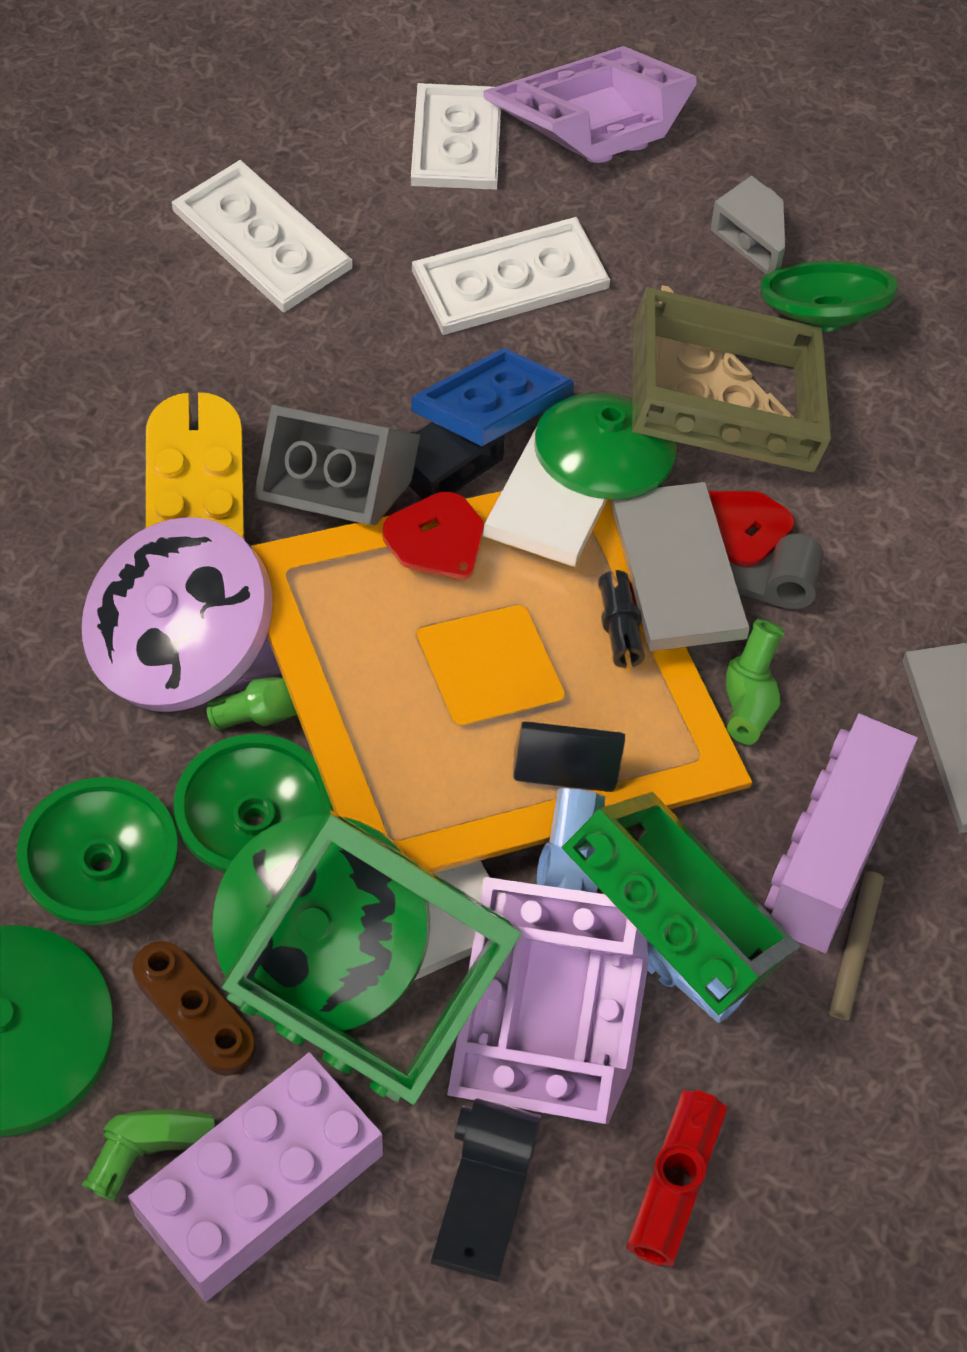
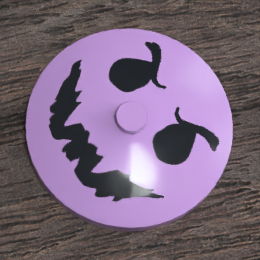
[82,517,273,712]

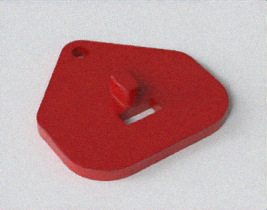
[708,491,794,567]
[382,492,484,580]

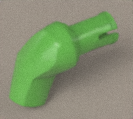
[726,619,785,745]
[207,677,298,731]
[82,1108,215,1202]

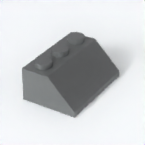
[253,405,420,526]

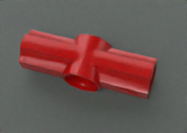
[626,1090,728,1267]

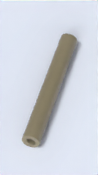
[829,871,884,1021]

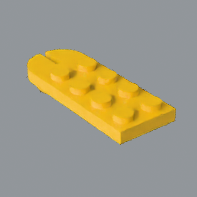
[146,393,245,540]

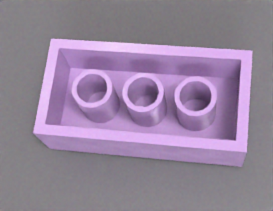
[764,713,918,954]
[128,1052,383,1302]

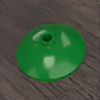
[760,261,898,331]
[534,392,676,500]
[174,734,332,873]
[16,777,178,925]

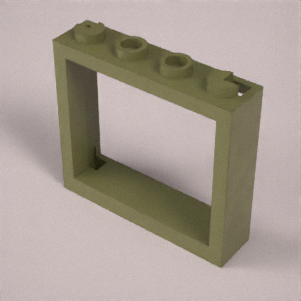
[632,287,831,473]

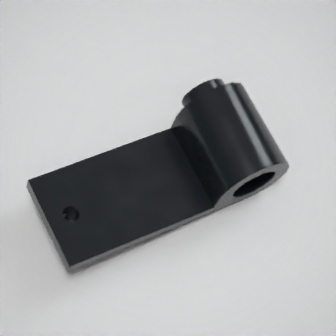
[431,1098,542,1282]

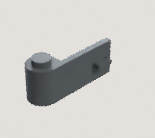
[729,534,824,609]

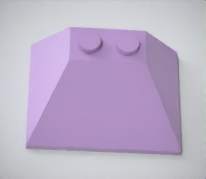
[483,46,697,163]
[447,877,649,1124]

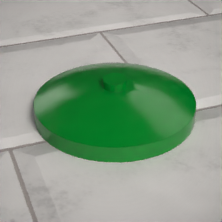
[0,925,115,1137]

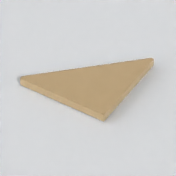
[653,285,794,418]

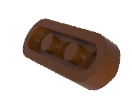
[133,941,255,1076]

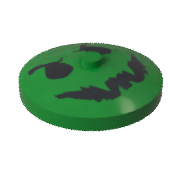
[212,814,430,1031]

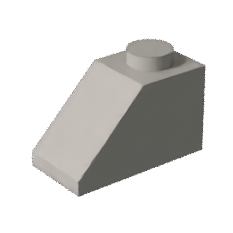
[710,175,785,274]

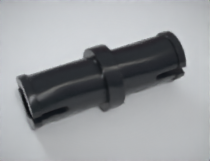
[598,570,645,668]

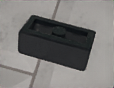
[513,721,625,792]

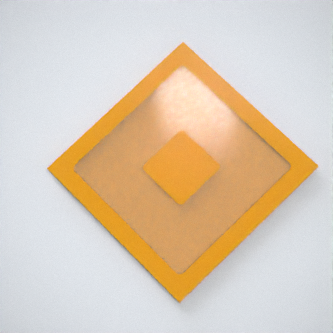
[251,491,752,873]

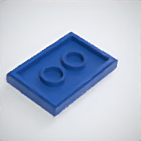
[411,348,574,446]

